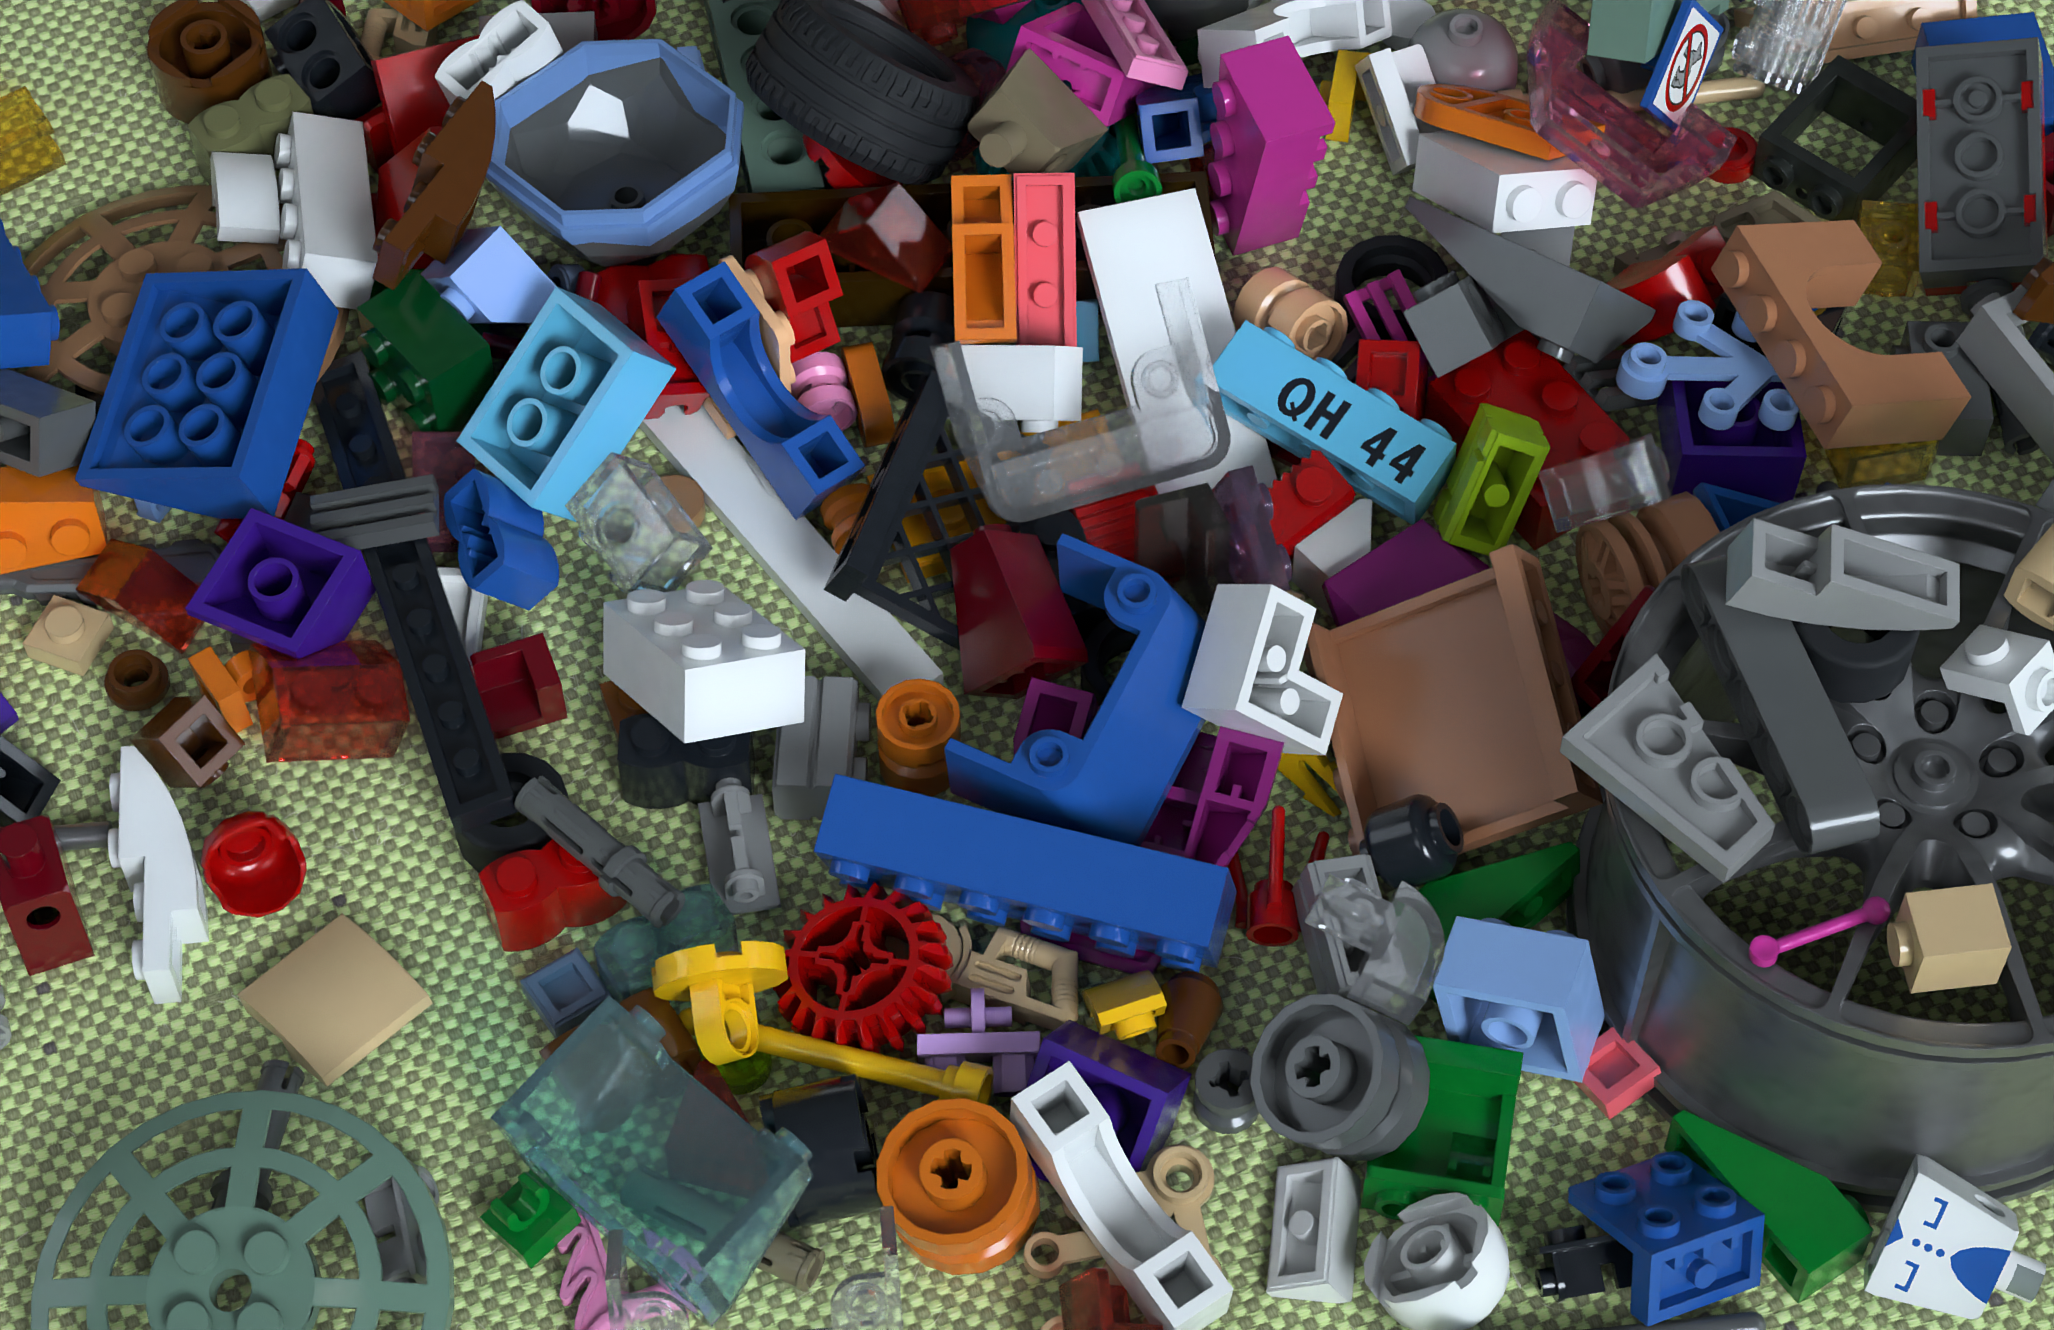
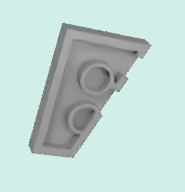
[1560,653,1775,883]

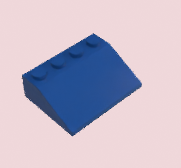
[75,268,339,519]

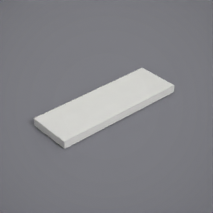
[1076,188,1277,554]

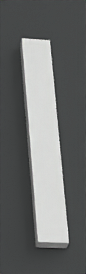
[639,405,944,701]

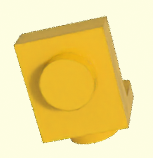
[1319,49,1372,143]

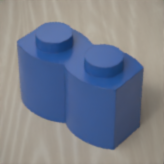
[444,468,559,611]

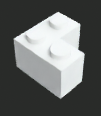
[1181,584,1343,755]

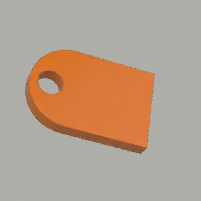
[1413,84,1606,160]

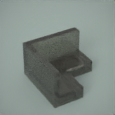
[1134,483,1235,622]

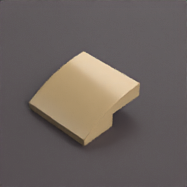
[237,913,433,1087]

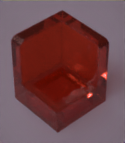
[1059,1267,1163,1330]

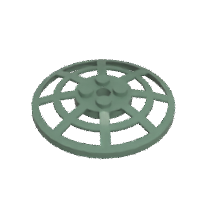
[31,1090,454,1330]

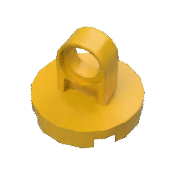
[651,941,788,1065]

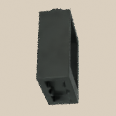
[1752,55,1917,223]

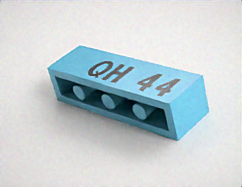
[1204,320,1456,525]

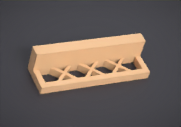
[1734,0,1978,73]

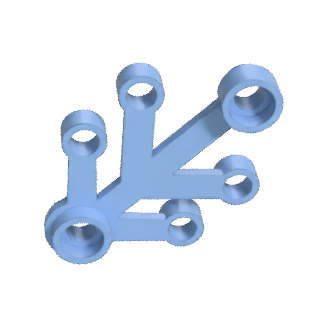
[1616,300,1800,431]

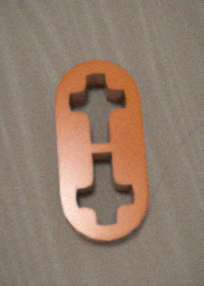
[841,342,895,448]

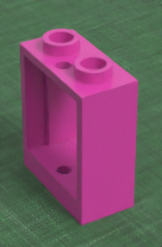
[1005,2,1177,127]

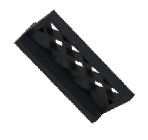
[824,370,1052,651]

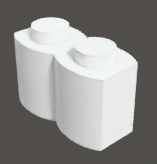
[435,0,564,106]

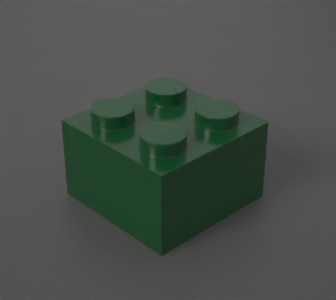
[357,271,496,457]

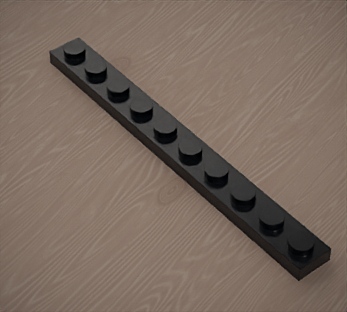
[313,350,519,834]

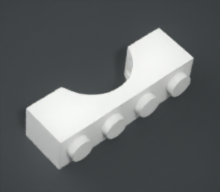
[1197,0,1392,88]
[1009,1061,1233,1330]

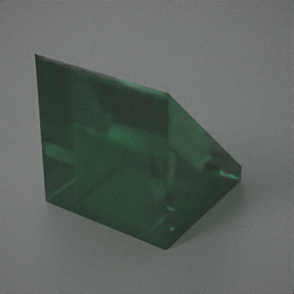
[1446,1132,1496,1182]

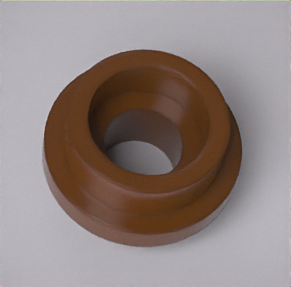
[104,649,170,711]

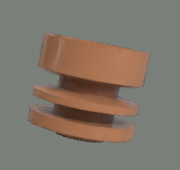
[1575,491,1720,635]

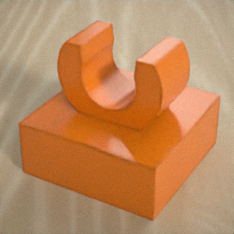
[187,646,270,733]

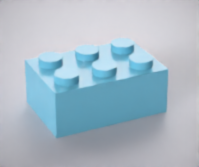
[456,286,677,522]

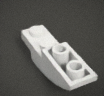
[108,746,209,1004]

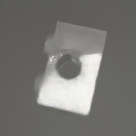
[565,452,712,594]

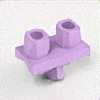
[917,988,1040,1099]

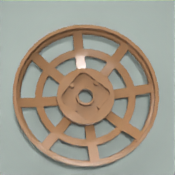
[7,185,349,396]

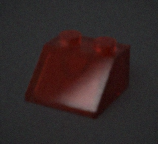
[248,640,410,763]

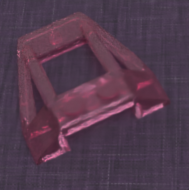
[1527,0,1737,208]

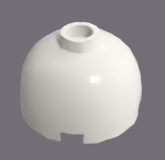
[1364,1192,1510,1330]

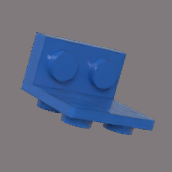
[1568,1151,1765,1327]

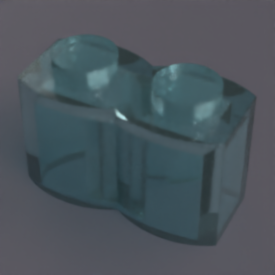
[594,884,739,1006]

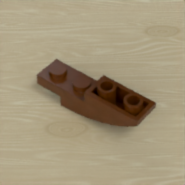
[372,81,496,291]

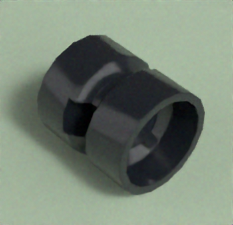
[881,291,970,402]

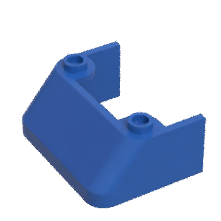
[944,533,1206,847]

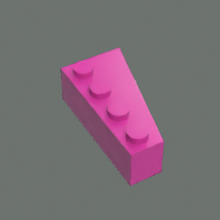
[1208,35,1336,256]

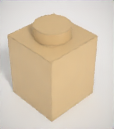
[1887,883,2012,994]

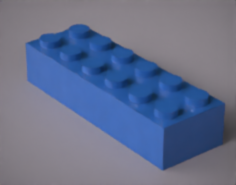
[814,774,1237,972]

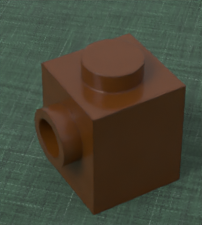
[129,695,245,789]

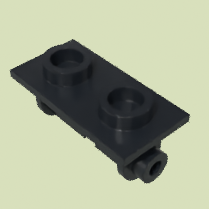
[1525,1225,1633,1302]

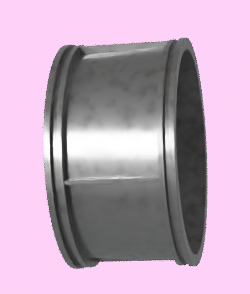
[1566,484,2054,1213]

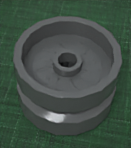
[1250,994,1430,1161]

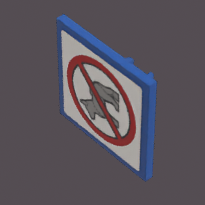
[1639,0,1724,136]

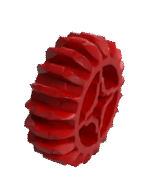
[773,882,954,1054]

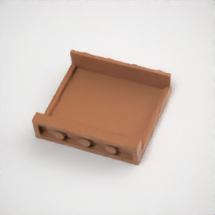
[1304,544,1603,856]

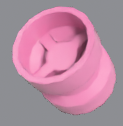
[791,352,858,431]

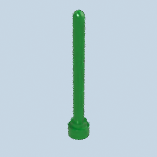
[1112,113,1162,204]

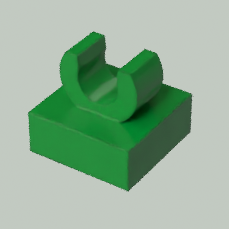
[480,1170,582,1269]

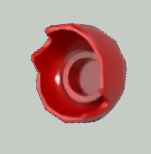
[200,811,307,918]

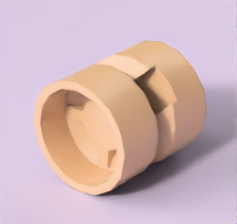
[1233,267,1348,361]

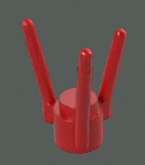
[1227,805,1330,947]

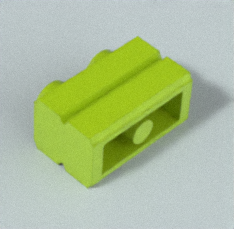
[1432,403,1550,556]

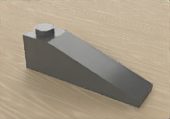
[1405,196,1656,364]

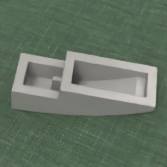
[1725,518,1960,631]

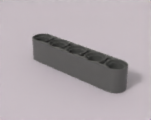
[1680,554,1880,855]

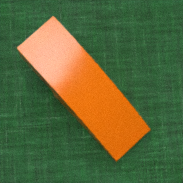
[951,174,1017,344]

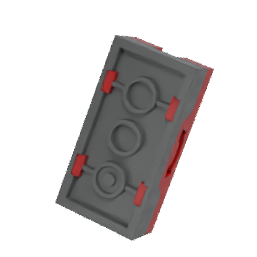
[1916,37,2048,296]

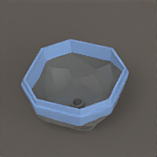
[485,39,744,268]

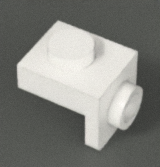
[1940,624,2054,735]

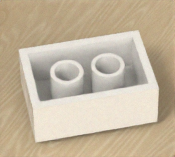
[603,580,805,744]

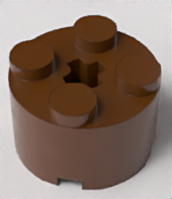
[146,0,273,124]

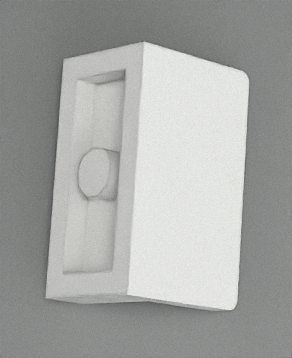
[1355,44,1449,176]

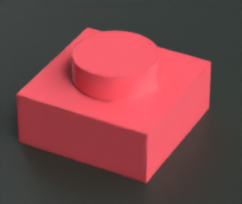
[1573,1027,1661,1120]

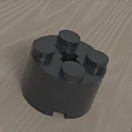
[759,1073,884,1228]

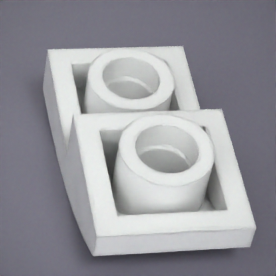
[210,152,281,244]

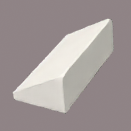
[1266,1157,1361,1303]

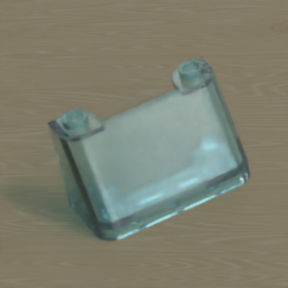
[491,996,814,1328]

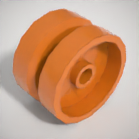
[876,1098,1040,1275]

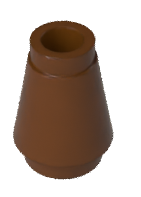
[1155,971,1223,1070]

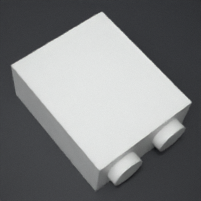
[1412,131,1599,233]

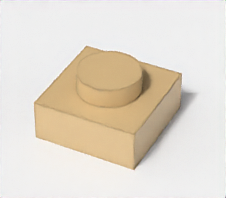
[23,595,114,677]

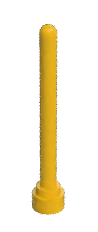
[678,1007,994,1105]

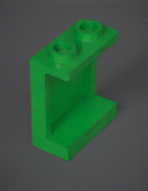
[1360,1035,1523,1227]

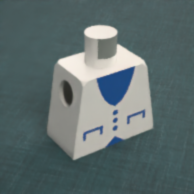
[1864,1154,2046,1319]

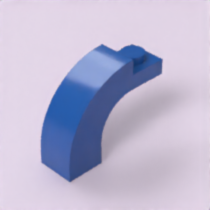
[1136,73,1217,164]

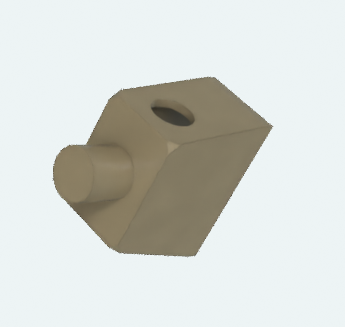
[967,48,1109,178]

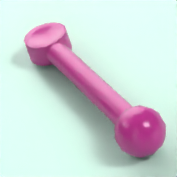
[1748,896,1891,968]

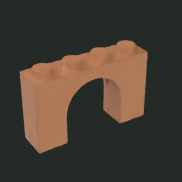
[1711,220,1972,449]

